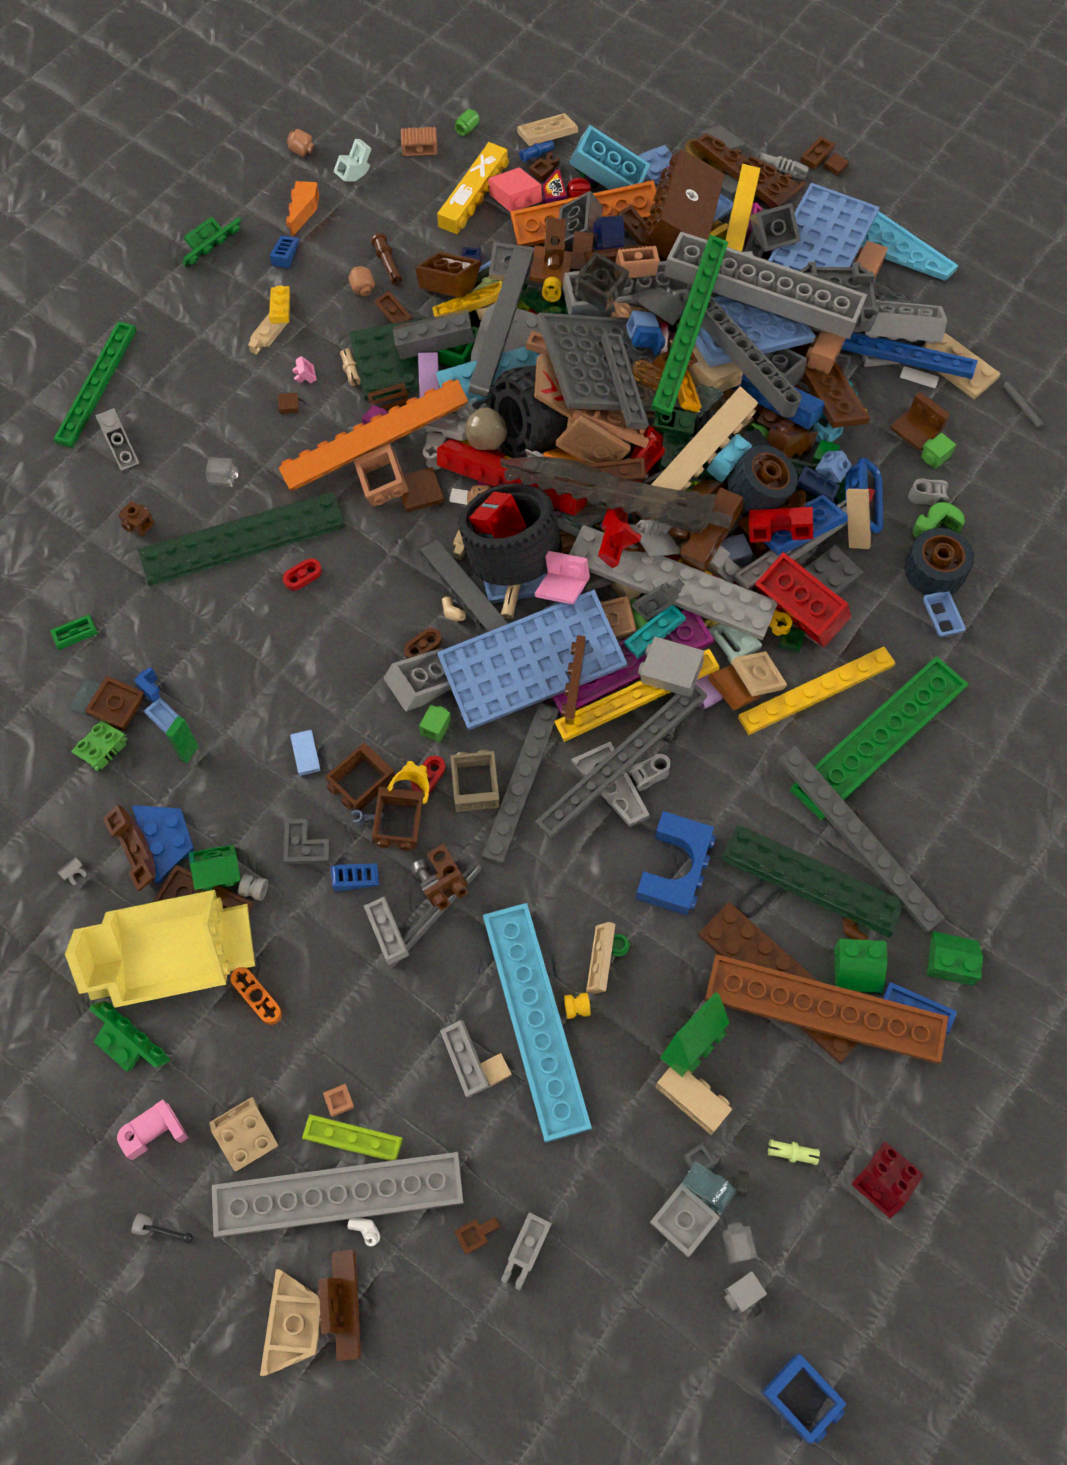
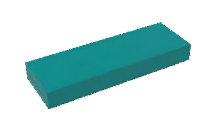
[624,605,686,659]

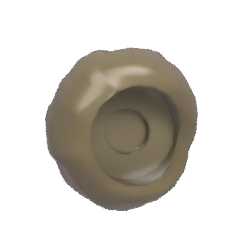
[465,408,507,450]

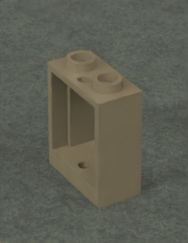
[450,750,500,812]

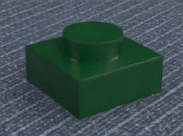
[779,628,805,653]

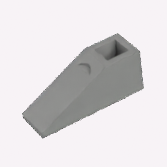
[95,408,140,471]

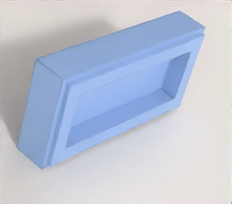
[290,730,321,776]

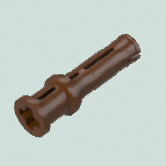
[371,233,402,285]

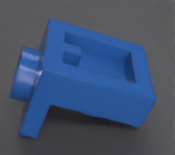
[632,326,665,356]
[134,667,161,703]

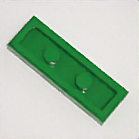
[166,716,199,764]

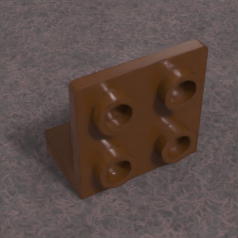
[890,392,951,450]

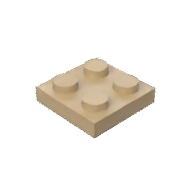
[731,651,787,696]

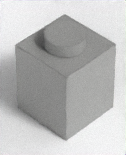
[724,1271,767,1313]

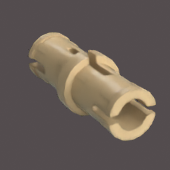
[340,348,361,386]

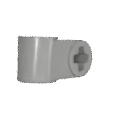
[423,432,450,470]
[908,478,949,506]
[627,754,670,791]

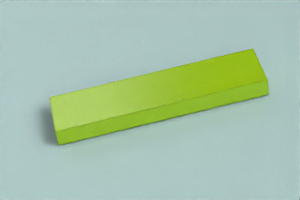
[302,1114,403,1161]

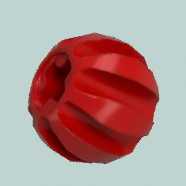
[567,177,591,199]

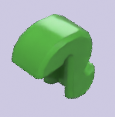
[913,502,965,538]

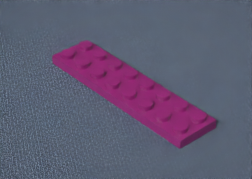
[552,610,714,714]

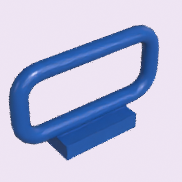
[845,457,883,533]

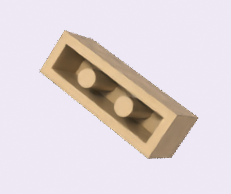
[655,1067,732,1135]

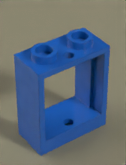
[761,1354,846,1444]

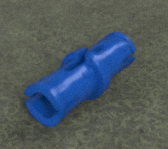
[519,140,554,162]

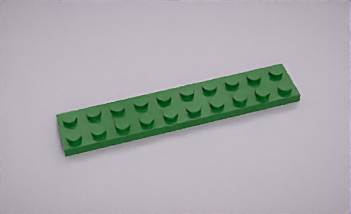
[790,656,969,821]

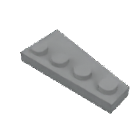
[571,742,650,827]

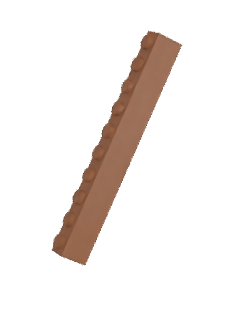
[806,241,888,375]

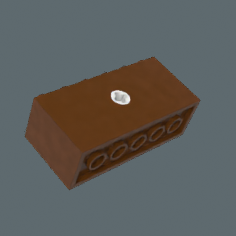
[642,149,725,259]

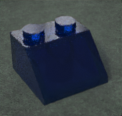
[594,215,625,250]

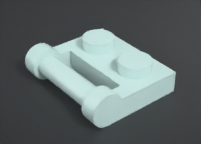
[709,624,762,665]

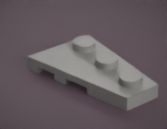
[423,413,467,441]

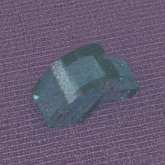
[682,1161,736,1215]

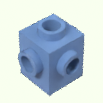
[816,450,852,483]

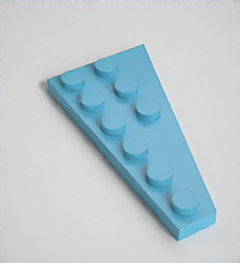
[861,212,958,281]

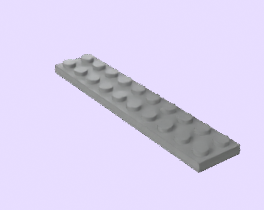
[569,525,777,640]
[212,1152,464,1238]

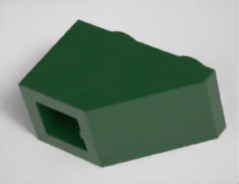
[653,409,696,440]

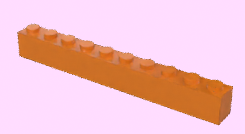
[278,379,468,492]

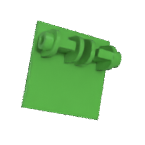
[71,721,127,771]

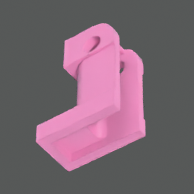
[117,1100,189,1161]

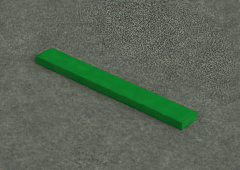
[53,321,137,448]

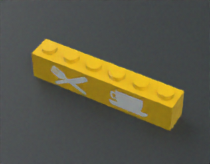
[437,142,509,234]

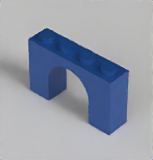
[635,811,716,915]

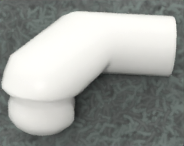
[348,1218,380,1246]

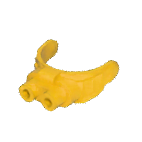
[387,761,429,804]

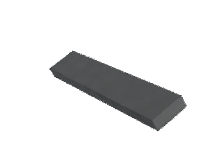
[601,333,649,429]

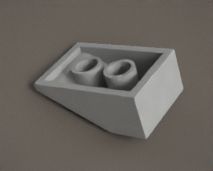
[384,648,451,711]

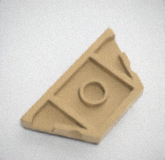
[260,1269,320,1376]

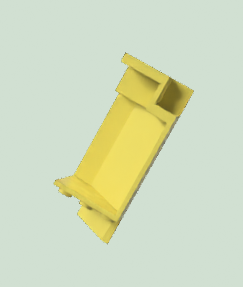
[65,890,255,1008]

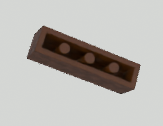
[680,488,743,572]

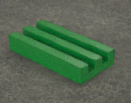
[50,614,98,650]

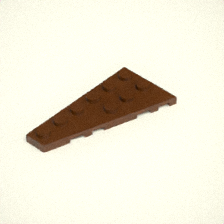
[693,133,806,208]

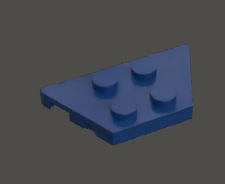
[132,805,195,884]

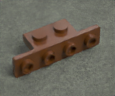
[318,1250,361,1361]

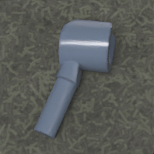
[351,810,383,826]

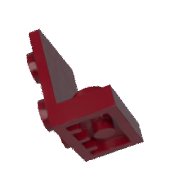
[851,1142,923,1219]

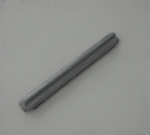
[384,861,481,968]

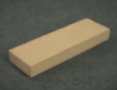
[846,489,871,549]
[586,922,615,994]

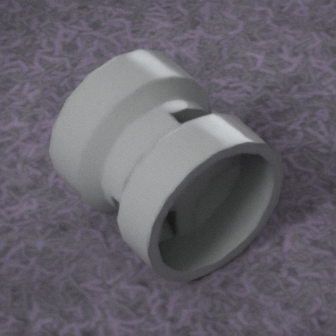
[238,874,268,901]

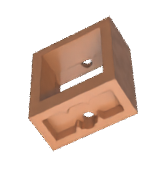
[353,444,409,507]

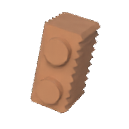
[401,127,438,156]
[615,246,659,279]

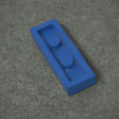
[883,982,957,1034]

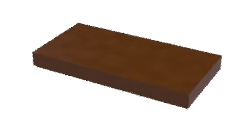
[152,865,255,914]

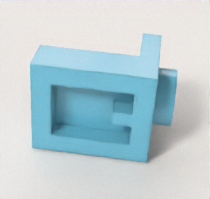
[813,422,844,443]

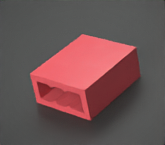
[488,168,542,211]

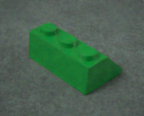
[660,992,729,1077]

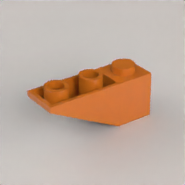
[286,181,319,236]

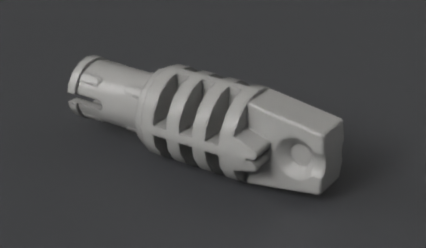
[759,152,808,180]

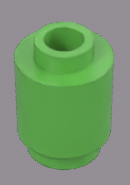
[455,109,480,136]

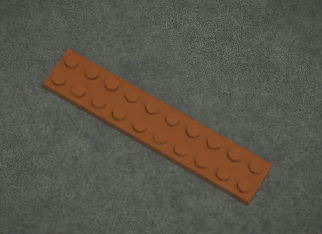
[704,954,948,1064]

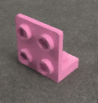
[535,551,590,604]

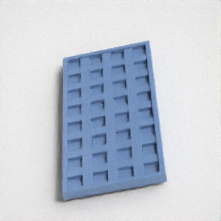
[768,183,880,271]
[437,590,627,731]

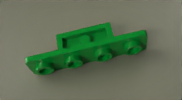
[182,217,242,267]
[89,1001,170,1072]

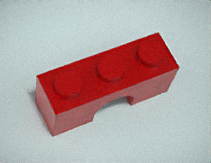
[749,507,813,543]

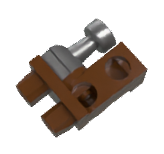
[411,843,469,911]

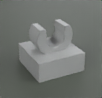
[57,857,86,885]

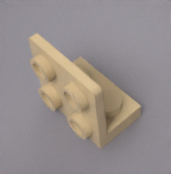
[210,1097,278,1171]

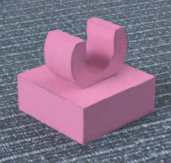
[292,356,317,383]

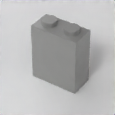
[638,637,705,697]

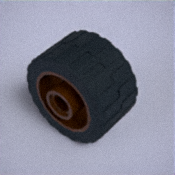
[727,445,798,512]
[904,528,975,595]

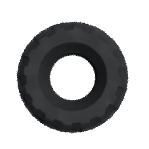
[488,365,568,459]

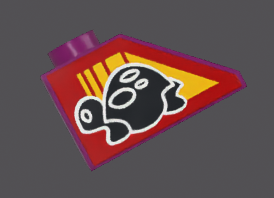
[540,169,567,205]

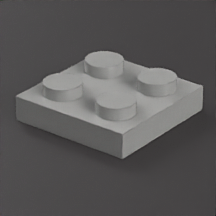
[650,1183,720,1258]

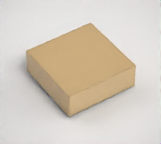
[480,1053,512,1087]

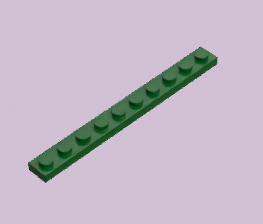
[650,234,728,416]

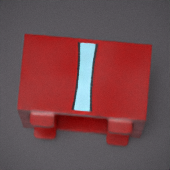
[469,492,527,539]

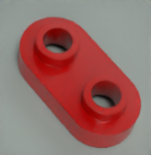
[283,558,322,591]
[411,756,446,796]

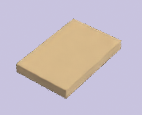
[517,113,578,146]

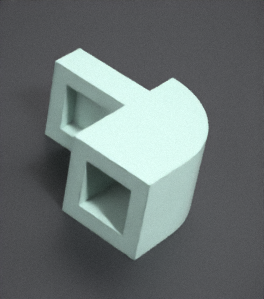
[333,139,372,181]

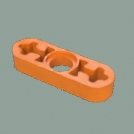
[230,967,282,1025]

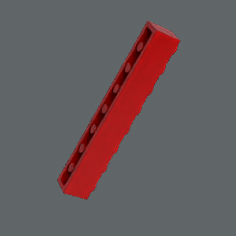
[436,439,588,516]

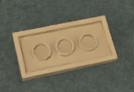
[922,332,1001,400]

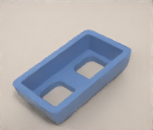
[923,591,966,638]

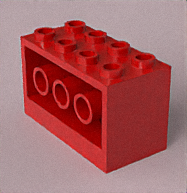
[755,552,852,648]

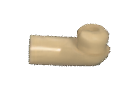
[442,597,466,622]

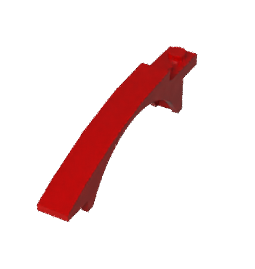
[598,426,665,568]

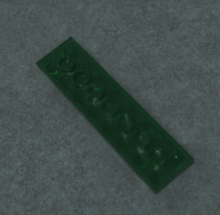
[721,824,904,938]

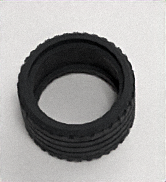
[458,483,562,586]

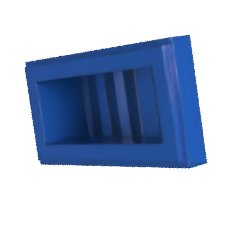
[270,235,299,268]
[331,863,379,892]

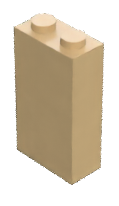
[668,339,743,397]

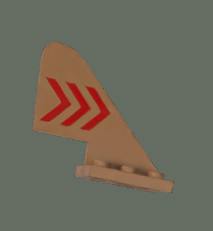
[534,353,630,464]

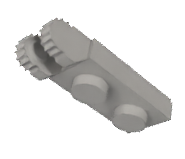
[501,1212,552,1290]

